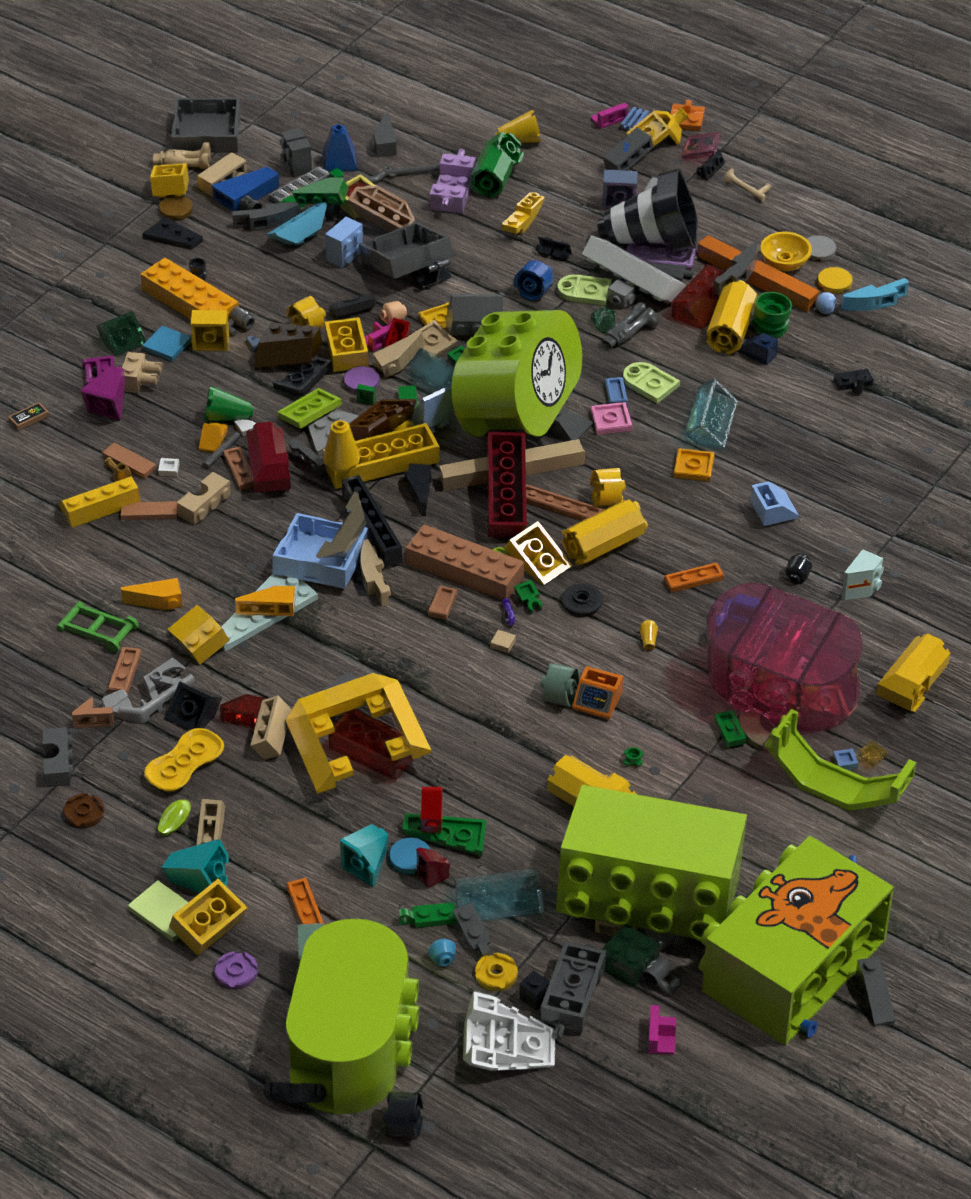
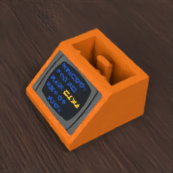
[572,666,623,719]

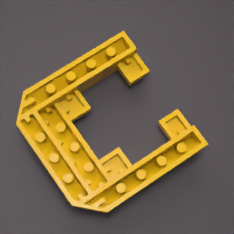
[286,673,432,794]

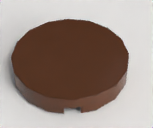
[63,793,105,829]

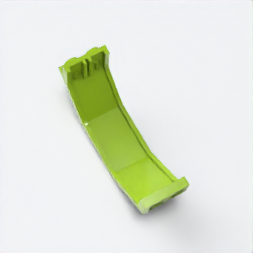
[764,709,916,811]

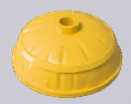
[760,232,812,271]

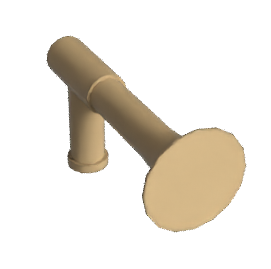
[723,169,771,202]

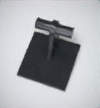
[411,258,452,289]

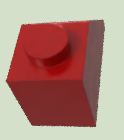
[421,787,443,833]

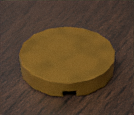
[159,196,193,220]

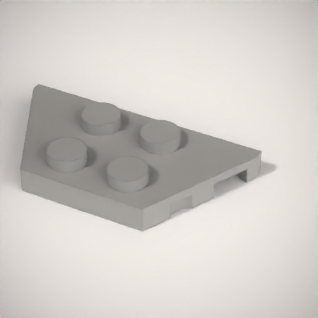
[308,409,359,456]

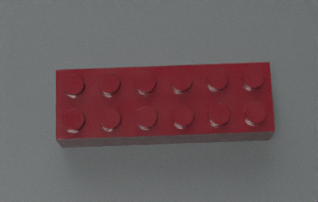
[487,432,527,538]

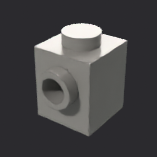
[607,279,635,309]

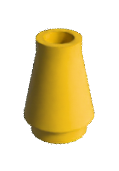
[639,620,658,650]

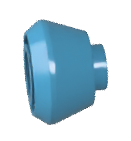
[428,939,456,967]

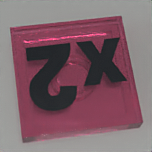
[682,131,721,160]

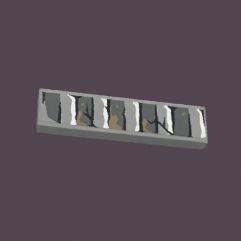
[269,166,330,203]

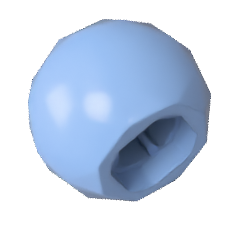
[815,292,836,314]

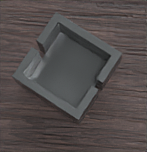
[280,128,312,177]

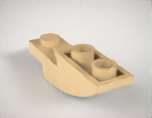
[361,539,391,606]

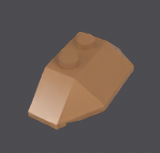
[348,185,415,233]

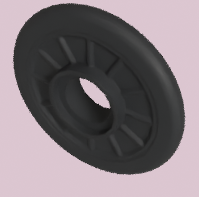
[561,584,603,615]

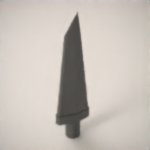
[648,263,694,281]

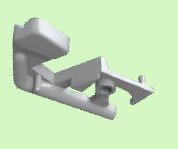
[102,657,195,723]

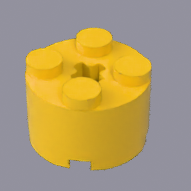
[286,296,326,329]
[590,468,626,506]

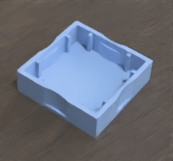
[273,513,368,589]

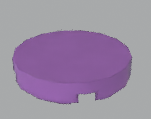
[344,366,380,394]
[215,951,257,990]

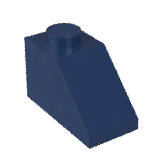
[738,333,778,365]

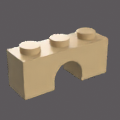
[176,472,231,525]

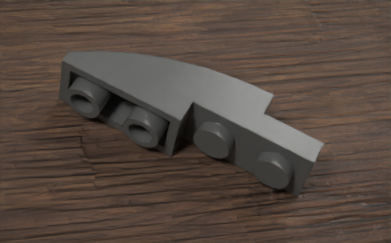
[232,202,299,232]
[714,242,758,296]

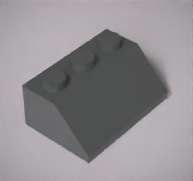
[445,294,503,335]

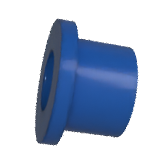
[800,1019,818,1037]

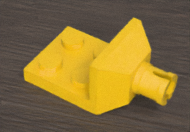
[626,108,689,147]

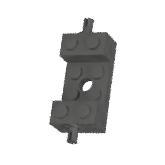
[540,941,606,1040]

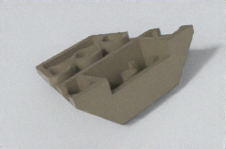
[316,492,367,558]

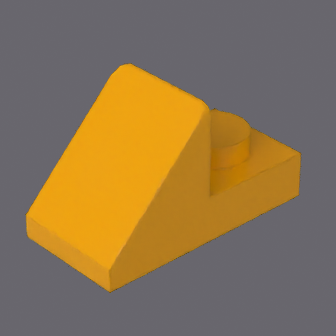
[199,422,228,453]

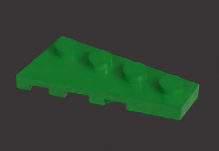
[402,813,487,856]

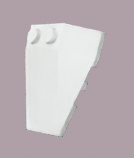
[463,992,555,1071]

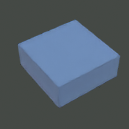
[833,748,858,770]

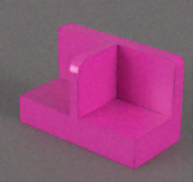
[365,322,391,352]
[648,1005,676,1055]

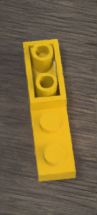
[501,193,545,234]

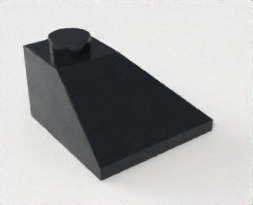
[165,681,222,730]

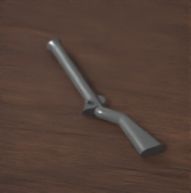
[352,163,440,189]

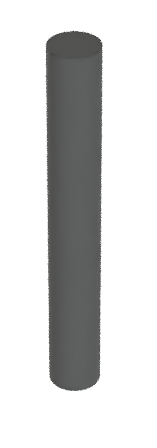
[203,431,240,469]

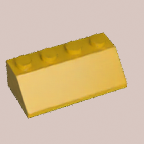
[58,476,141,528]

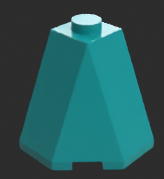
[340,824,389,887]
[161,839,229,893]

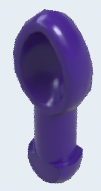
[502,598,515,626]

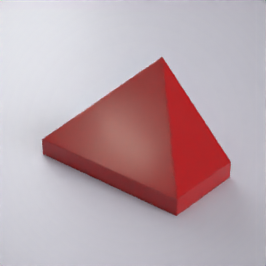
[384,317,411,348]

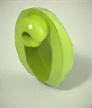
[158,800,191,836]

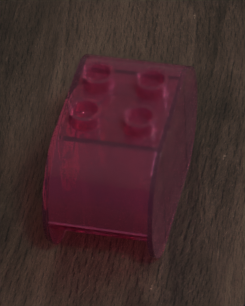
[707,583,863,731]

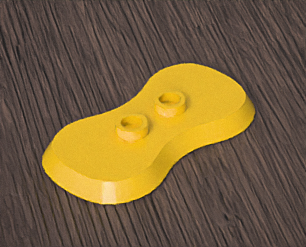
[144,728,224,792]

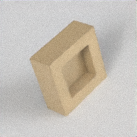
[490,630,516,653]

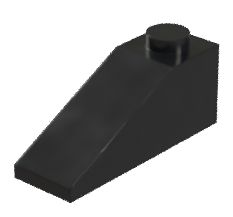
[404,464,431,516]

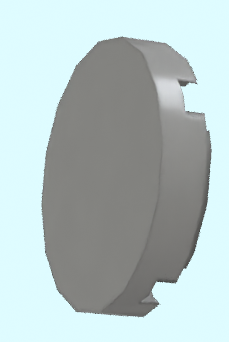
[807,236,836,261]

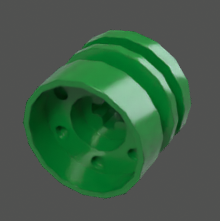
[751,292,792,338]

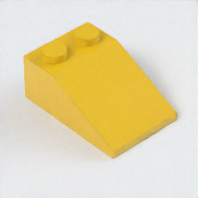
[504,521,573,586]
[168,605,230,665]

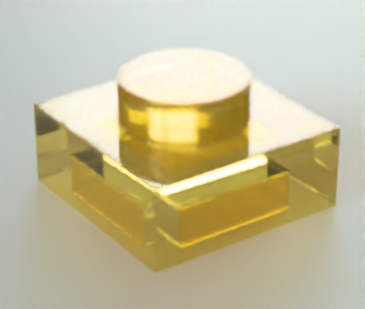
[858,740,887,767]

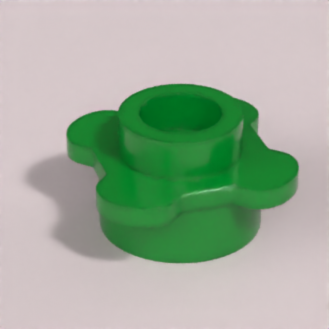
[623,747,644,766]

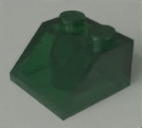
[96,311,146,356]

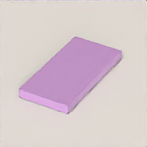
[626,243,697,271]

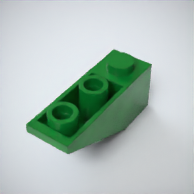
[292,178,349,205]

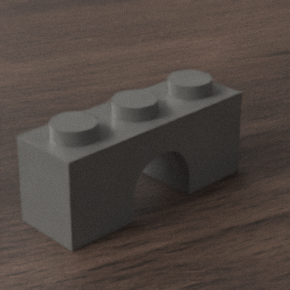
[43,727,74,787]

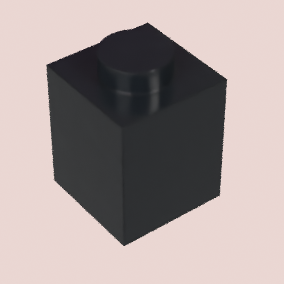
[519,970,550,1010]

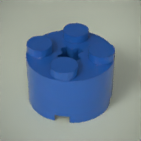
[513,260,553,301]

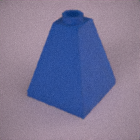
[323,124,357,173]

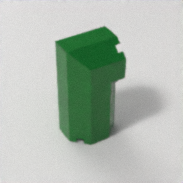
[470,132,524,198]

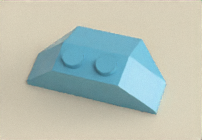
[267,203,327,246]

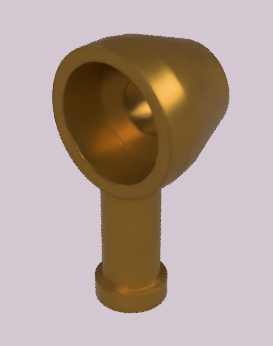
[104,458,132,482]

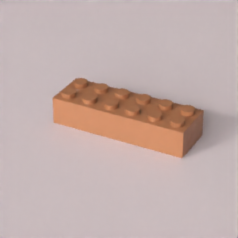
[406,524,524,600]

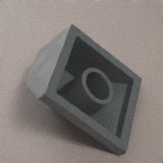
[547,408,594,441]

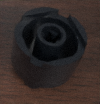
[383,1092,423,1138]

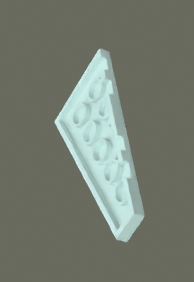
[221,574,318,651]

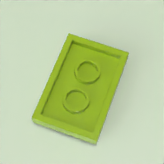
[277,388,342,428]

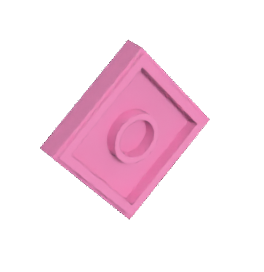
[590,402,632,435]

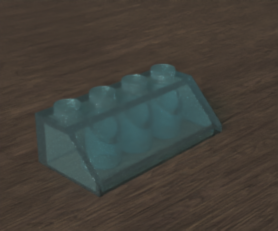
[409,348,455,391]
[685,378,738,449]
[454,868,544,920]

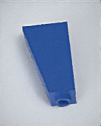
[212,167,279,211]

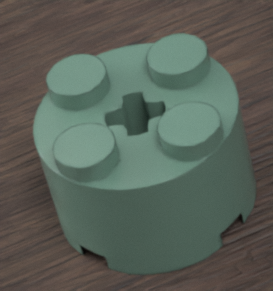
[541,663,580,706]

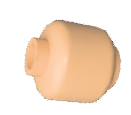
[380,301,407,325]

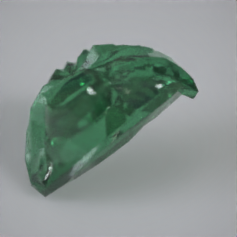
[590,306,616,334]

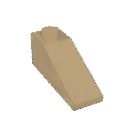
[373,331,425,378]
[197,799,225,845]

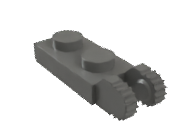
[288,439,327,479]

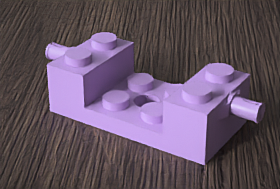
[430,149,476,214]

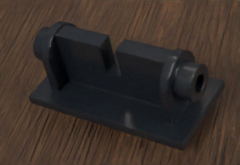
[696,149,725,180]
[535,236,572,260]

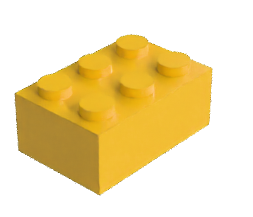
[325,318,369,372]
[169,879,247,956]

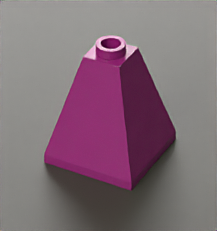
[81,366,126,420]

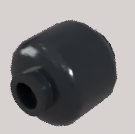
[785,554,813,583]

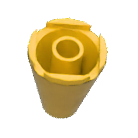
[496,110,542,143]
[323,420,360,472]

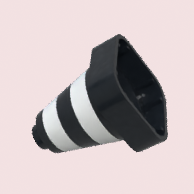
[597,168,698,253]

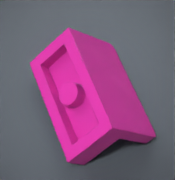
[591,103,628,129]

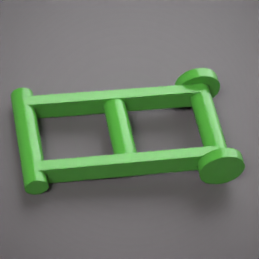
[56,601,139,653]

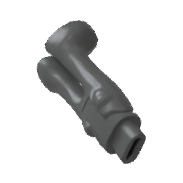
[601,303,659,348]

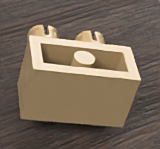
[122,352,162,393]

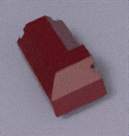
[246,422,291,493]

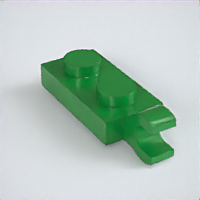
[398,902,457,928]

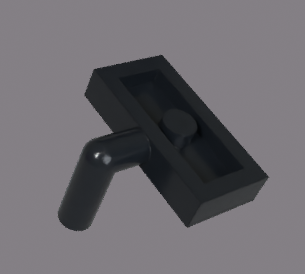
[834,368,874,395]

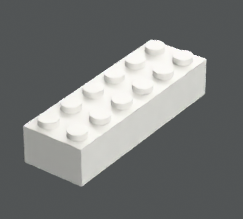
[582,236,686,304]

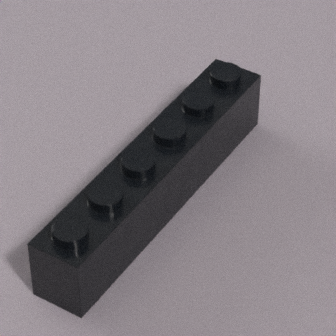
[342,475,402,568]

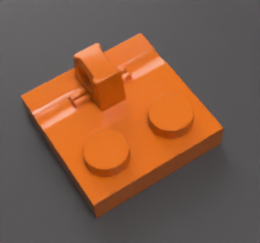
[670,100,705,131]

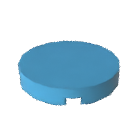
[389,838,430,874]

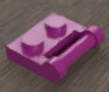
[82,356,115,386]

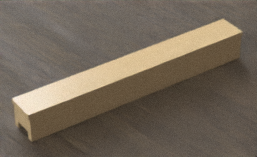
[439,439,585,491]

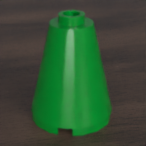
[204,386,254,422]

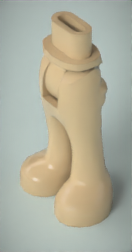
[153,142,211,169]

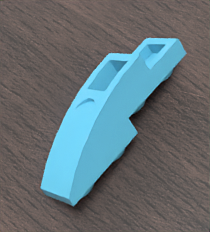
[842,278,909,311]

